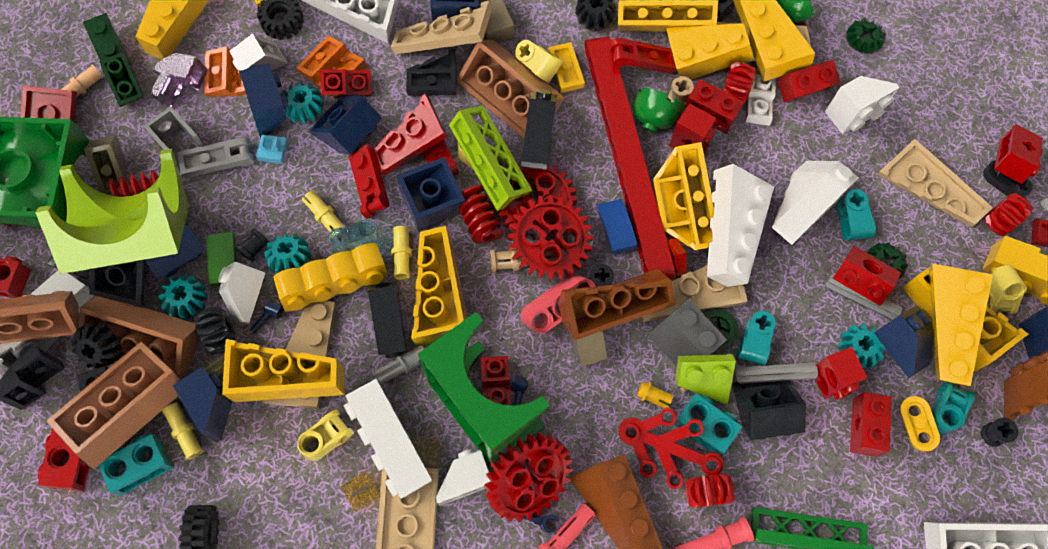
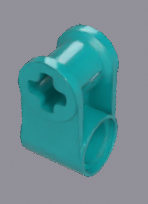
[836,189,876,241]
[737,310,776,366]
[931,381,975,435]

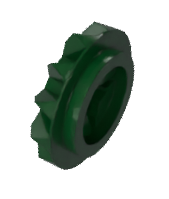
[846,18,886,54]
[867,242,908,280]
[703,308,739,350]

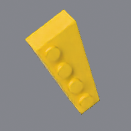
[902,263,1028,372]

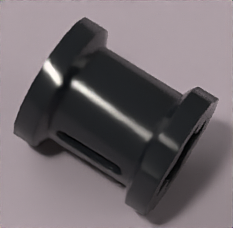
[235,228,270,263]
[589,264,614,286]
[980,417,1018,447]

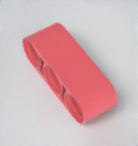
[521,274,595,333]

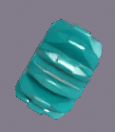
[283,81,324,125]
[264,232,311,274]
[158,273,208,321]
[837,323,886,369]

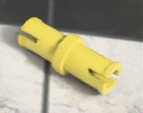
[302,190,347,239]
[391,226,412,280]
[162,402,204,460]

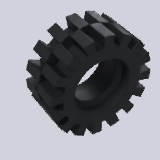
[257,0,304,40]
[179,505,220,549]

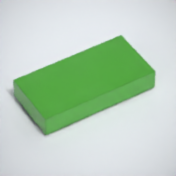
[206,232,237,287]

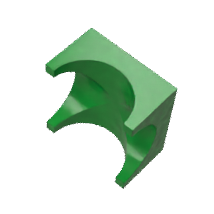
[0,117,90,229]
[418,312,550,469]

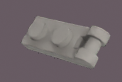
[177,137,254,179]

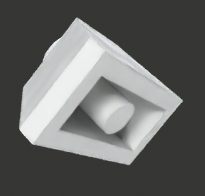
[230,34,288,71]
[218,262,265,326]
[436,449,490,506]

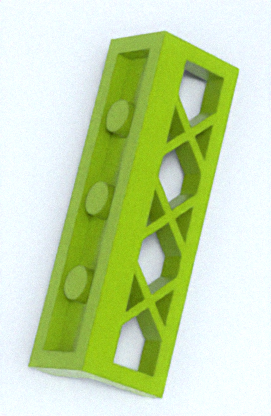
[449,105,532,211]

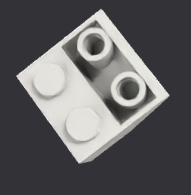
[825,76,900,134]

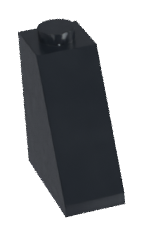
[521,89,557,170]
[368,281,407,358]

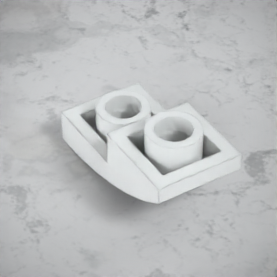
[745,74,776,126]

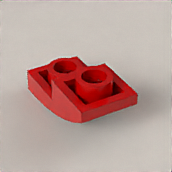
[320,69,372,96]
[481,356,511,406]

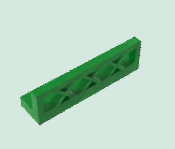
[750,507,874,549]

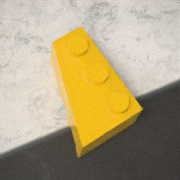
[666,23,754,80]

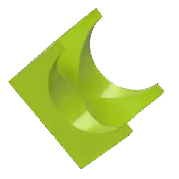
[35,149,189,274]

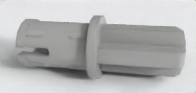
[375,345,424,384]

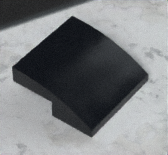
[0,346,65,410]

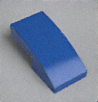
[597,199,638,254]

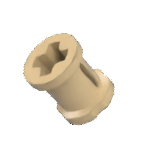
[668,76,694,105]

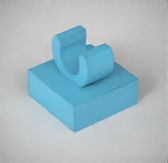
[256,134,288,164]

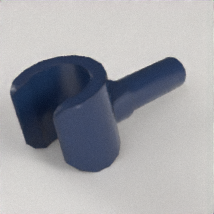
[250,301,284,333]
[510,375,528,406]
[523,515,558,533]

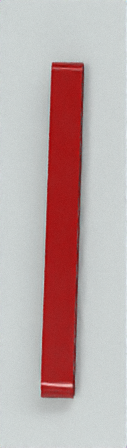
[584,36,675,280]

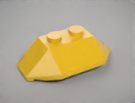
[653,142,714,250]

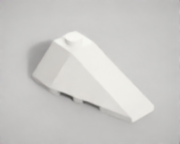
[772,161,859,245]

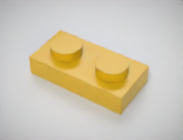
[548,42,585,93]

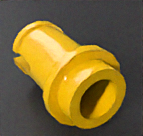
[636,381,674,408]

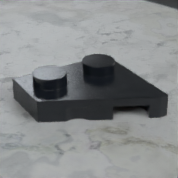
[406,49,456,96]

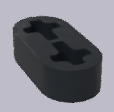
[983,160,1032,197]

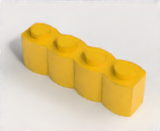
[273,243,388,312]

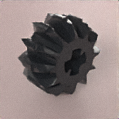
[575,0,616,31]
[195,306,236,354]
[70,320,124,369]

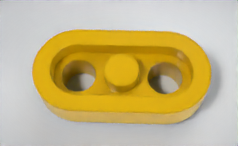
[900,396,940,452]

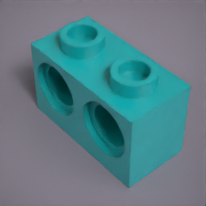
[673,393,742,455]
[99,434,174,496]

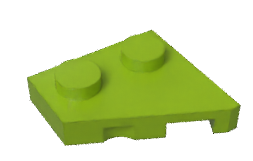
[675,354,736,404]

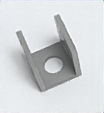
[143,106,204,170]

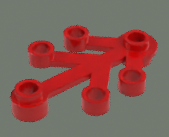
[618,407,724,489]

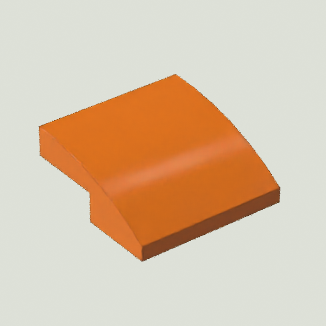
[296,36,368,99]
[204,46,246,97]

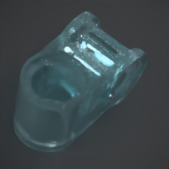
[328,219,382,255]

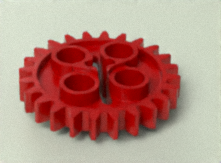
[495,161,578,240]
[507,195,594,281]
[484,432,573,522]

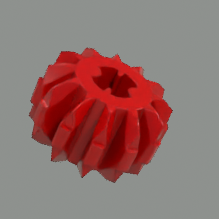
[722,62,756,104]
[984,193,1033,236]
[685,474,735,508]

